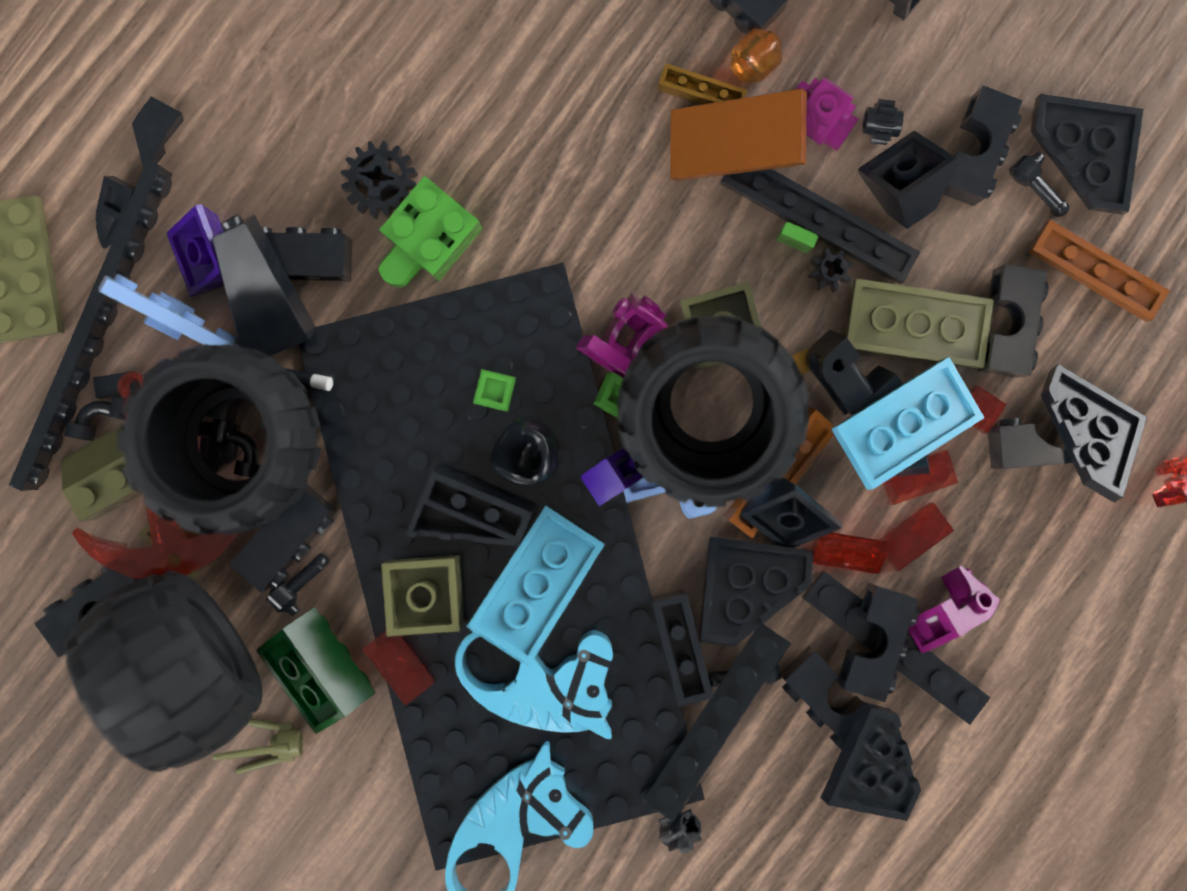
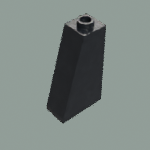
[212,214,316,356]

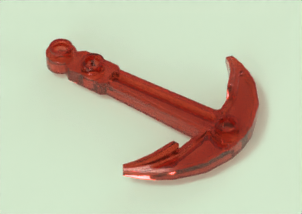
[72,372,240,578]

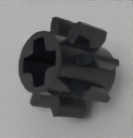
[862,99,904,145]
[808,248,853,293]
[658,809,702,854]

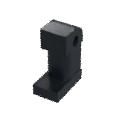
[806,330,903,416]

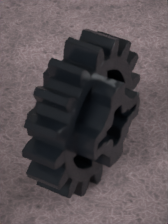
[341,141,418,219]

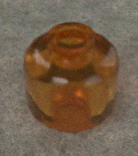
[730,29,783,83]

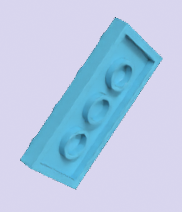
[831,357,985,490]
[467,506,605,667]

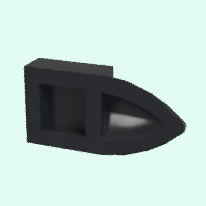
[96,176,135,249]

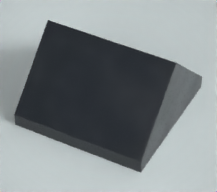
[740,477,842,548]

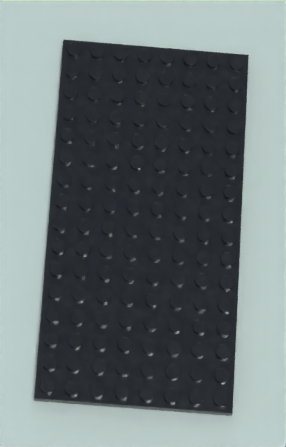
[298,262,705,871]

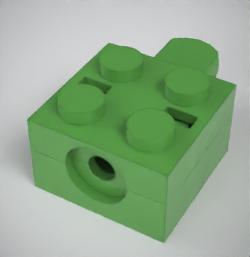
[379,176,483,288]

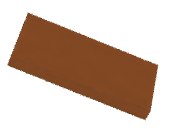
[670,88,806,181]

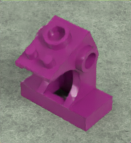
[796,76,859,151]
[576,293,668,378]
[908,566,1000,654]

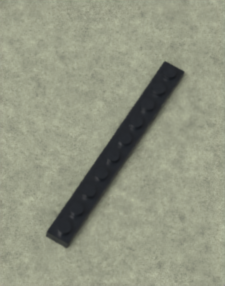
[8,160,173,491]

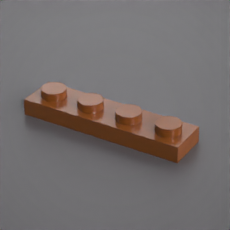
[1028,220,1170,322]
[723,407,834,538]

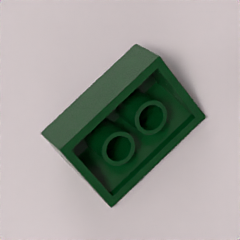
[256,607,376,734]

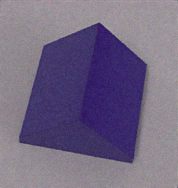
[166,204,225,297]

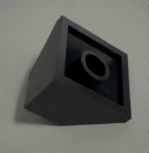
[858,131,958,229]

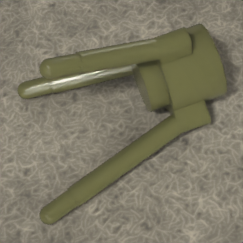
[212,718,303,774]

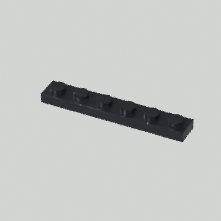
[720,169,920,284]
[802,570,991,725]
[643,624,792,822]

